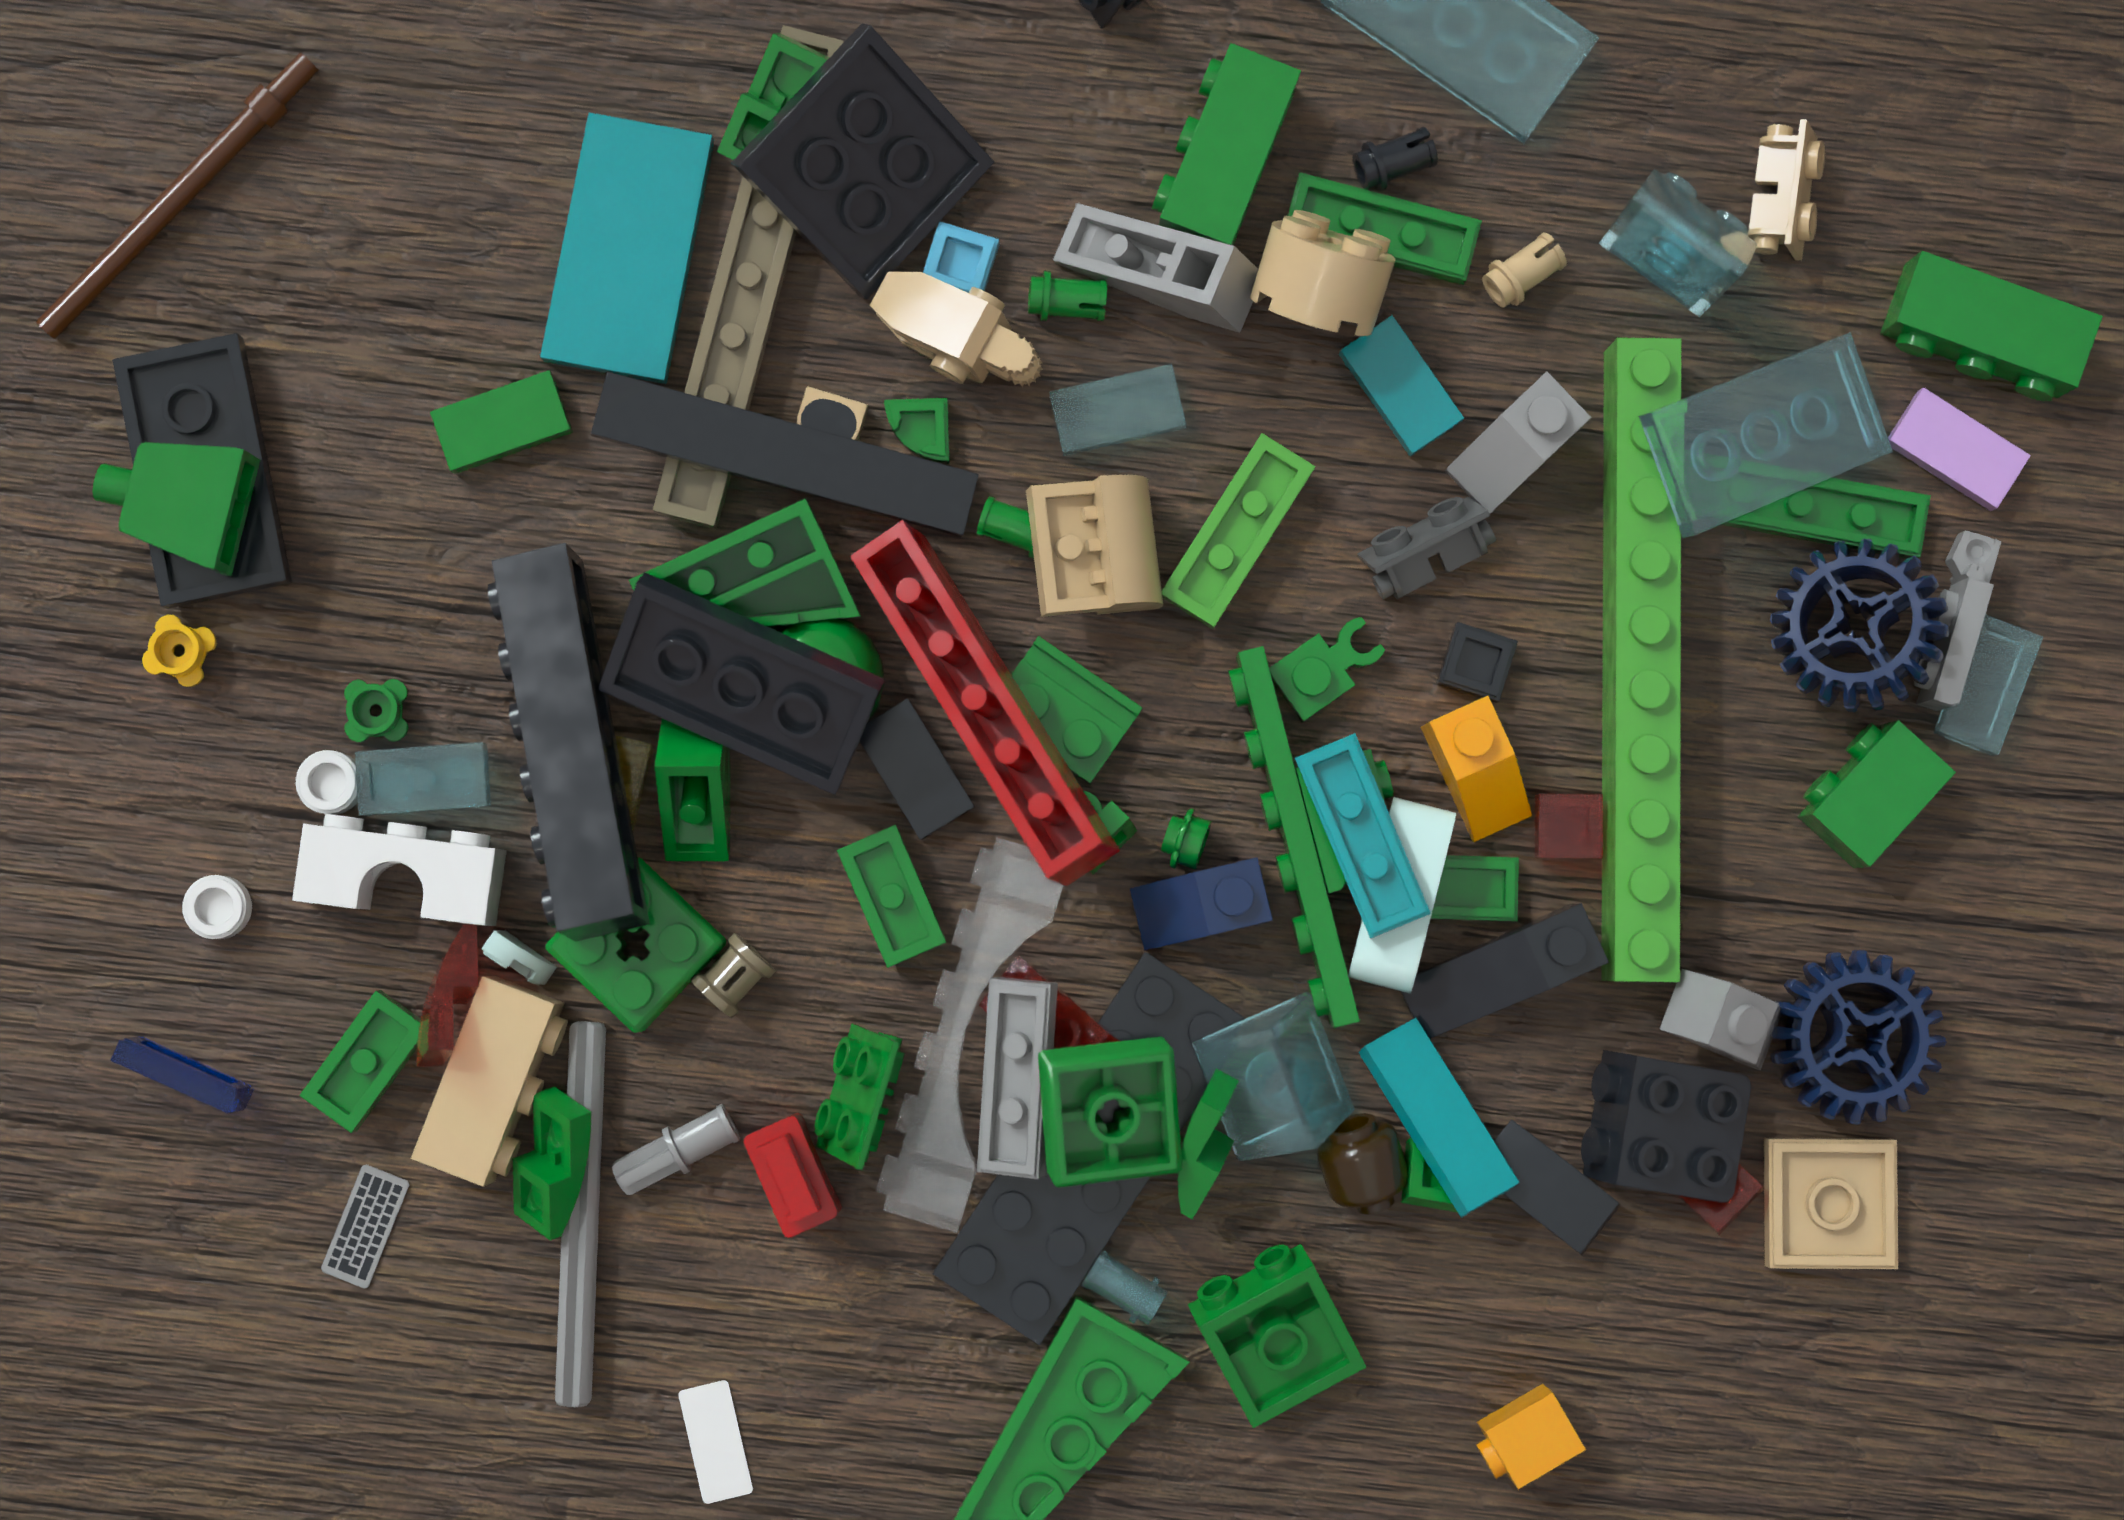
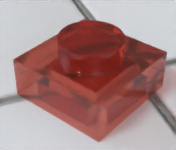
[1535,794,1603,859]

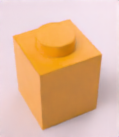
[1476,1384,1586,1489]

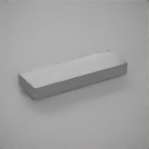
[977,977,1058,1179]

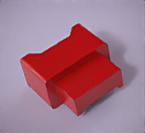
[743,1113,842,1238]

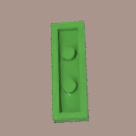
[1162,433,1316,629]

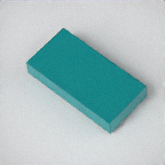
[1338,315,1464,457]

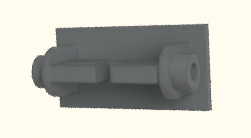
[1357,496,1496,600]

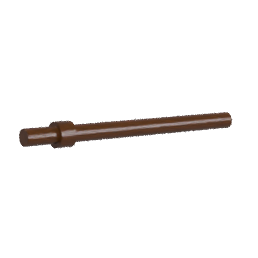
[36,52,319,339]

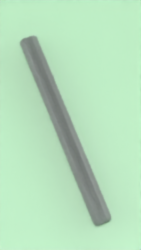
[555,1021,606,1407]

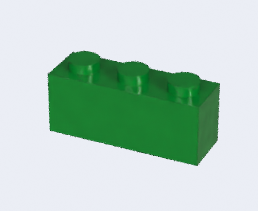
[1152,43,1301,246]
[1880,250,2103,401]

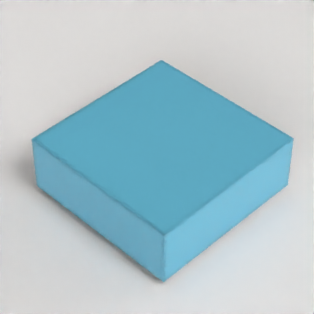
[923,221,1000,293]

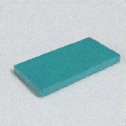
[540,112,714,384]

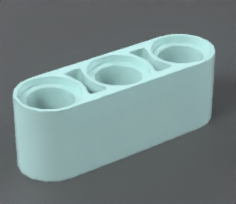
[1348,797,1456,993]

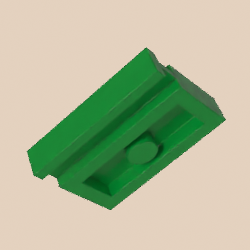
[1011,636,1143,785]

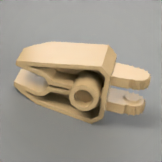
[870,272,1043,387]

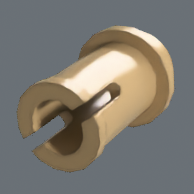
[1482,233,1567,307]

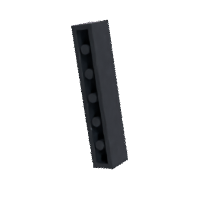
[488,543,650,942]

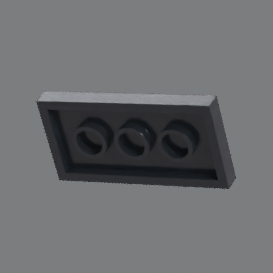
[112,333,292,609]
[598,572,885,795]

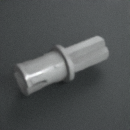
[612,1104,740,1195]

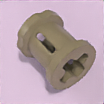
[691,933,776,1018]

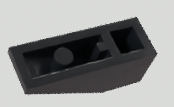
[1400,903,1609,1039]

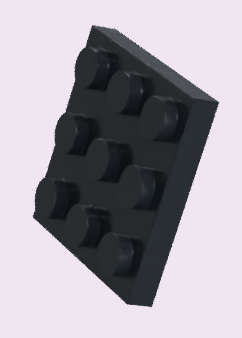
[731,23,994,299]

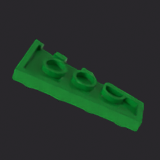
[953,1296,1190,1520]

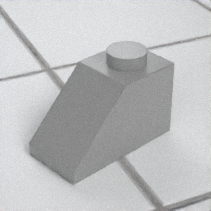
[1445,372,1591,514]
[1660,969,1781,1071]

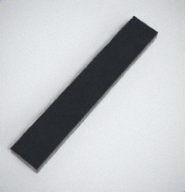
[591,372,979,537]

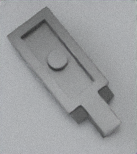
[1914,531,2001,711]

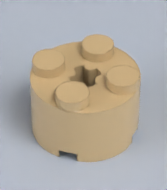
[1250,210,1396,336]

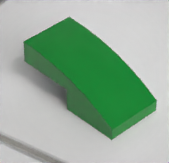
[717,33,829,160]
[1178,1068,1239,1220]
[512,1086,592,1241]

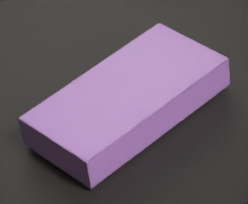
[1884,387,2031,511]

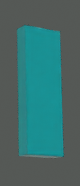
[1295,733,1431,939]
[1358,1018,1520,1218]

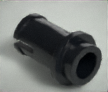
[1352,127,1438,191]

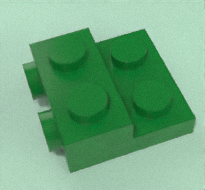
[1188,1244,1366,1428]

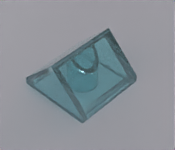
[1192,992,1355,1161]

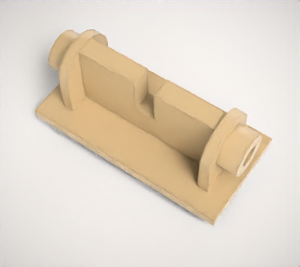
[1747,119,1825,261]

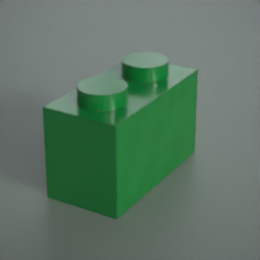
[1798,720,1956,869]

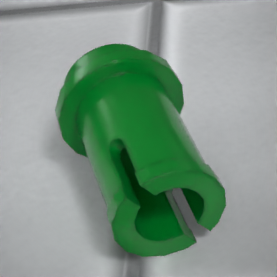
[1028,270,1107,322]
[976,496,1034,559]

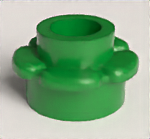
[1161,808,1212,870]

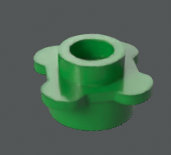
[344,679,409,743]

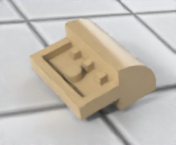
[1026,475,1163,617]

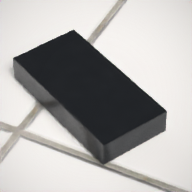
[860,698,975,840]

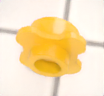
[142,615,217,687]

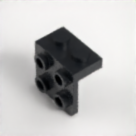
[1581,1050,1751,1202]

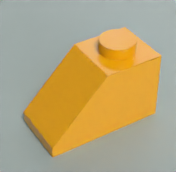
[1420,696,1532,842]

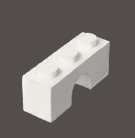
[292,814,507,926]

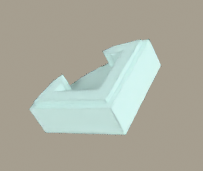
[481,930,557,985]

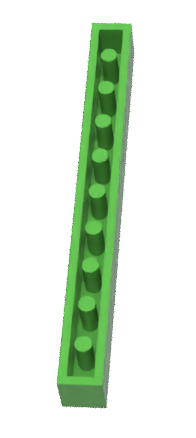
[1601,338,1681,982]

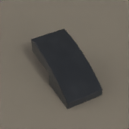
[1494,1119,1621,1256]

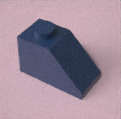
[1130,857,1273,950]

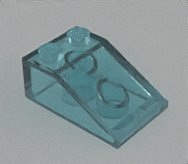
[1599,168,1757,317]

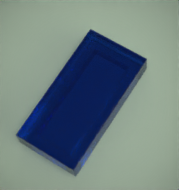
[110,1036,254,1113]

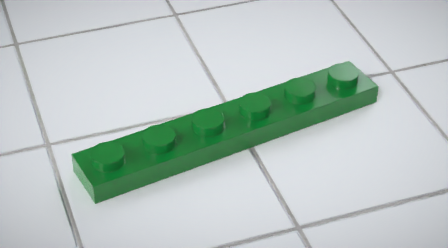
[1228,646,1360,1028]

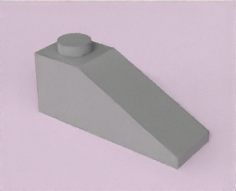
[1053,203,1258,333]

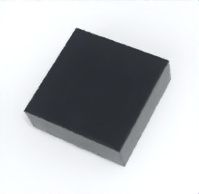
[1436,622,1518,703]

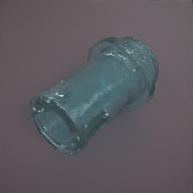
[1082,1250,1168,1325]

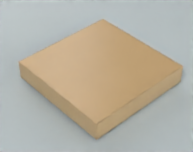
[1764,1138,1898,1269]

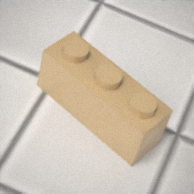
[411,976,568,1187]

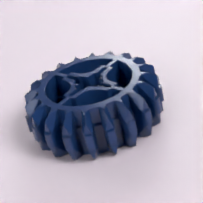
[1770,539,1949,712]
[1770,950,1947,1124]

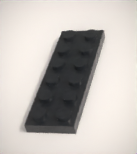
[933,952,1252,1346]

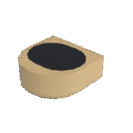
[797,386,869,441]

